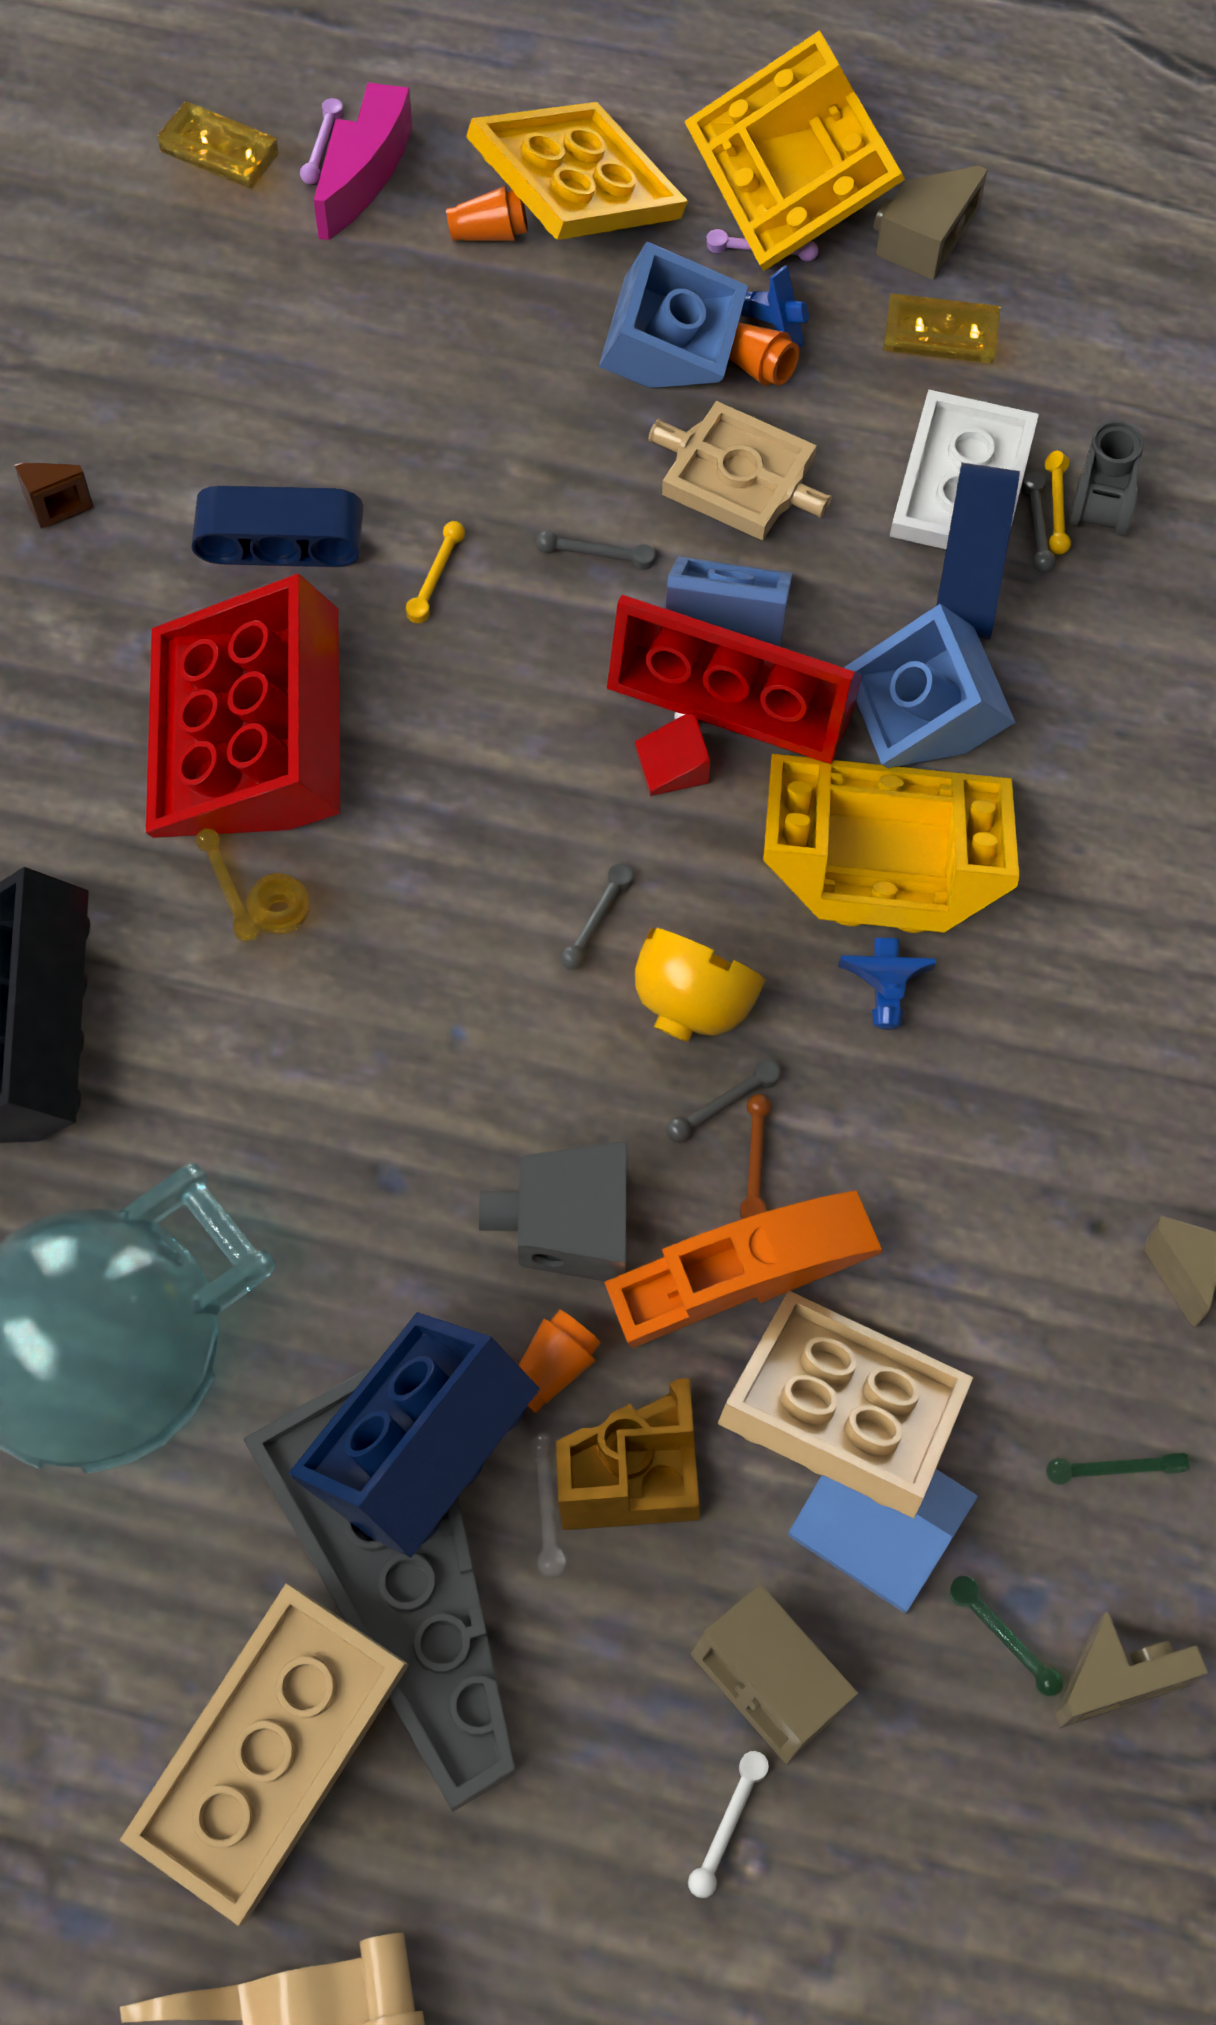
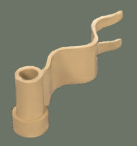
[120,1933,425,2025]

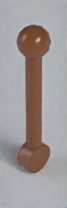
[740,1094,772,1219]

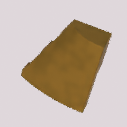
[556,1378,700,1530]

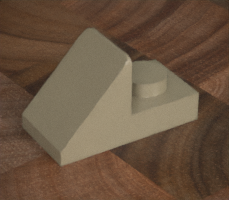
[1144,1216,1216,1327]
[1055,1612,1208,1728]

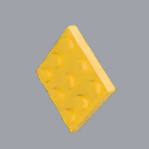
[466,102,688,240]

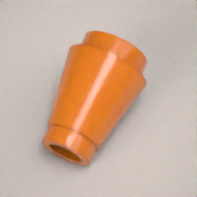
[446,185,528,242]
[729,322,799,386]
[519,1309,601,1414]

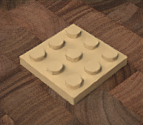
[718,1290,973,1519]

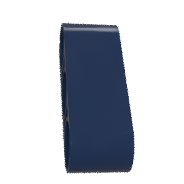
[936,462,1020,640]
[191,486,364,567]

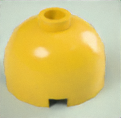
[635,927,766,1043]

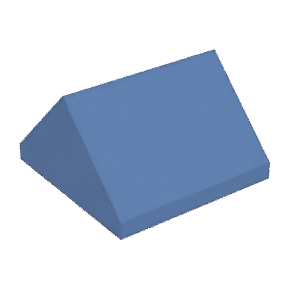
[666,556,792,647]
[787,1469,978,1614]

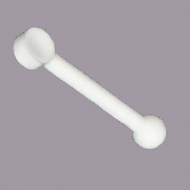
[688,1751,769,1898]

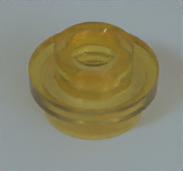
[247,873,310,934]

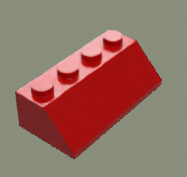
[607,594,862,764]

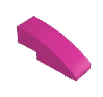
[314,82,413,240]

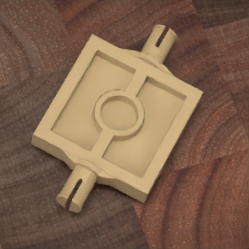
[649,401,832,541]

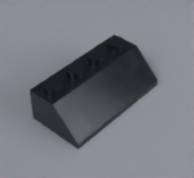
[0,867,90,1143]

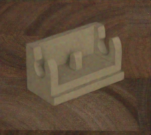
[690,1584,858,1764]

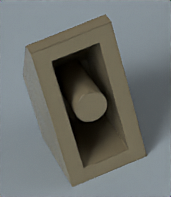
[873,165,988,280]

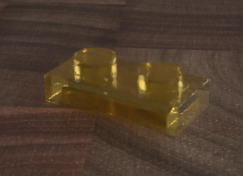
[157,101,279,190]
[883,293,1000,364]

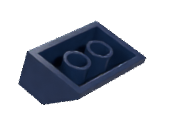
[288,1312,540,1558]

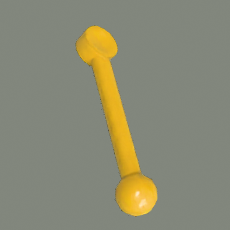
[1044,450,1071,555]
[406,521,465,623]

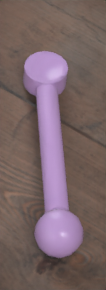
[300,98,343,185]
[707,229,819,262]

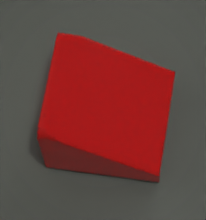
[635,712,710,796]

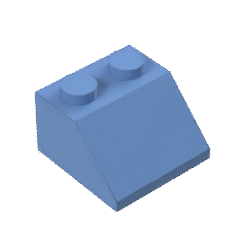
[599,241,748,388]
[844,604,1016,768]

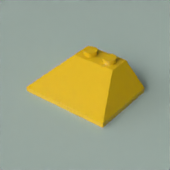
[684,30,906,271]
[763,754,1019,933]

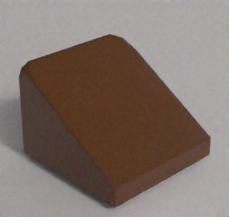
[14,462,94,528]

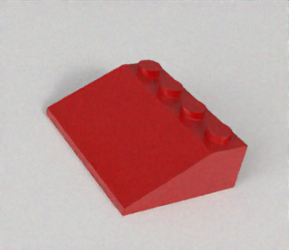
[146,573,340,838]

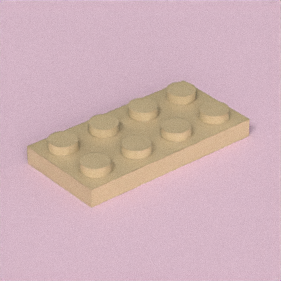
[120,1583,409,1926]

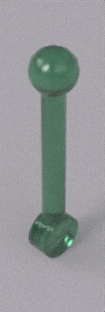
[1046,1453,1190,1485]
[949,1576,1064,1696]

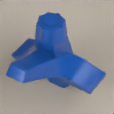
[741,266,809,348]
[838,938,936,1030]

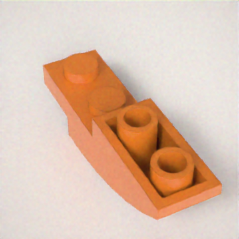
[604,1190,883,1349]

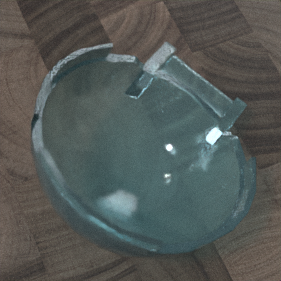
[0,1163,276,1473]

